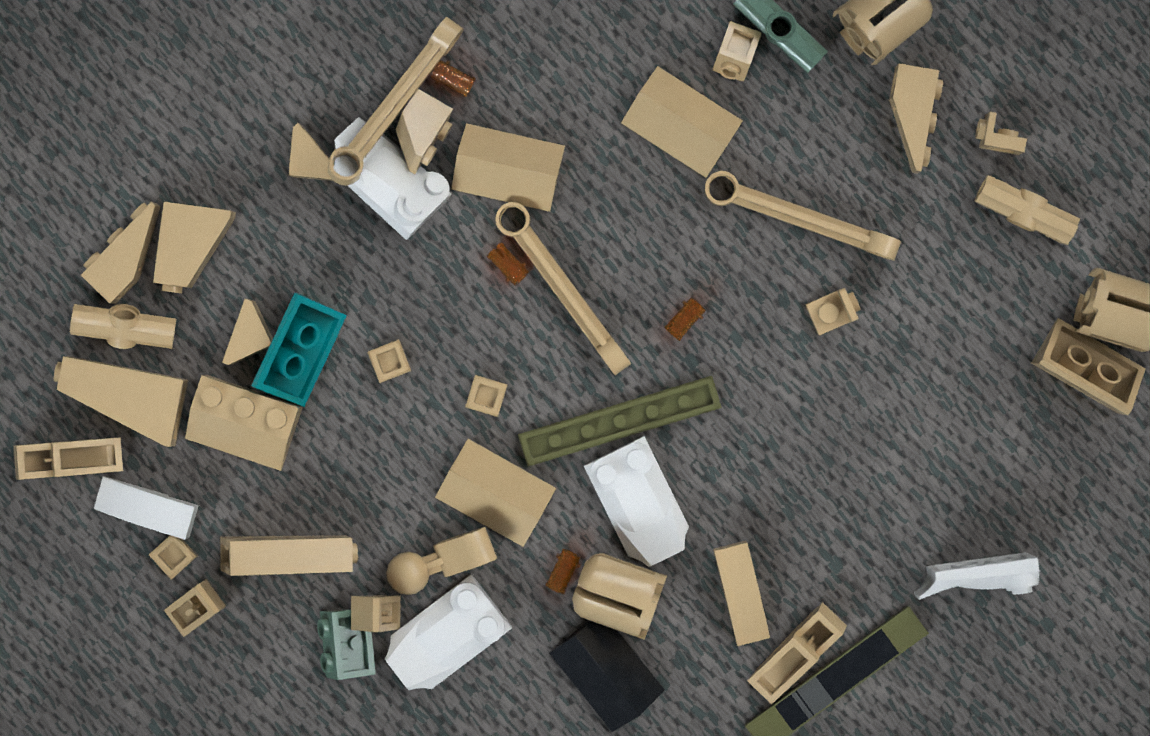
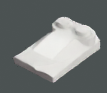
[333,117,452,240]
[584,436,689,567]
[914,552,1040,600]
[385,574,512,690]

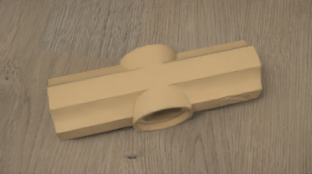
[974,175,1080,245]
[70,304,176,349]

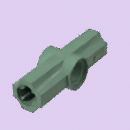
[733,0,828,74]

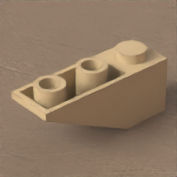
[889,63,943,174]
[81,202,160,304]

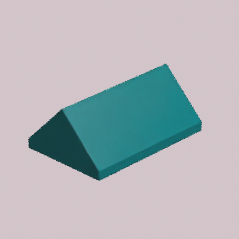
[251,293,347,407]

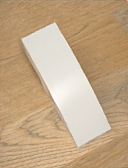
[94,476,199,540]

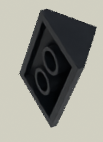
[549,620,665,732]

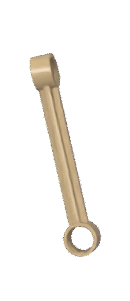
[328,17,464,185]
[705,171,901,261]
[496,202,631,375]

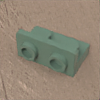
[317,609,376,680]

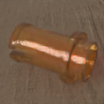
[431,60,476,97]
[486,242,529,286]
[664,297,706,341]
[545,549,581,594]

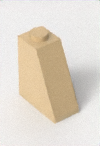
[153,202,236,293]

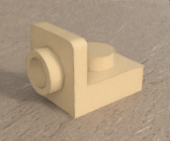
[713,21,762,81]
[976,112,1027,155]
[805,288,861,336]

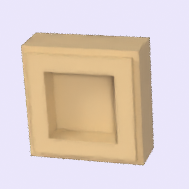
[368,339,412,383]
[465,375,508,417]
[149,535,197,580]

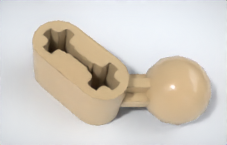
[386,527,497,595]

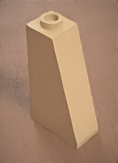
[54,356,188,447]
[220,535,358,576]

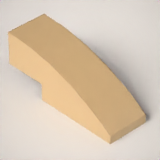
[13,437,123,480]
[713,541,770,646]
[747,602,847,704]

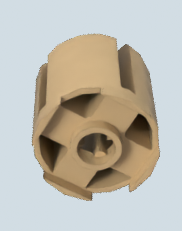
[833,0,933,65]
[1074,268,1150,352]
[573,553,667,640]

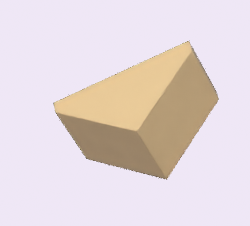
[289,123,334,181]
[222,299,273,365]
[164,579,226,637]
[351,595,401,632]

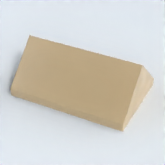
[621,66,742,178]
[451,123,565,212]
[1031,318,1145,415]
[435,439,556,547]

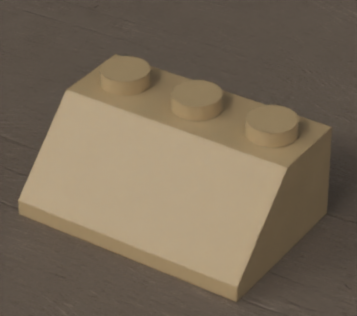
[185,375,303,471]

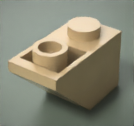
[396,89,453,174]

